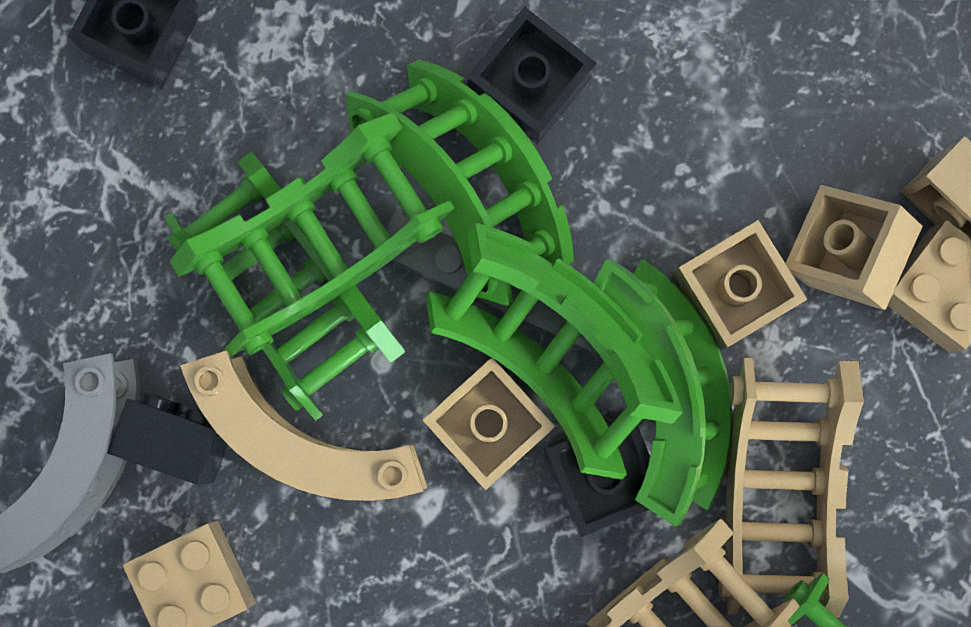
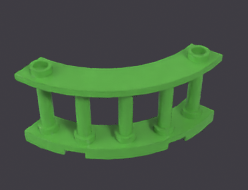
[345,60,574,306]
[169,112,455,357]
[164,151,406,421]
[426,223,683,479]
[593,259,733,527]

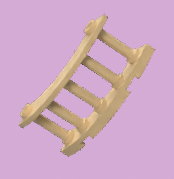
[180,351,428,501]
[718,358,864,618]
[586,519,799,627]

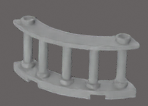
[0,353,140,573]

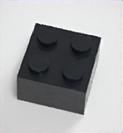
[68,0,202,89]
[467,6,597,145]
[107,393,228,485]
[543,420,650,537]

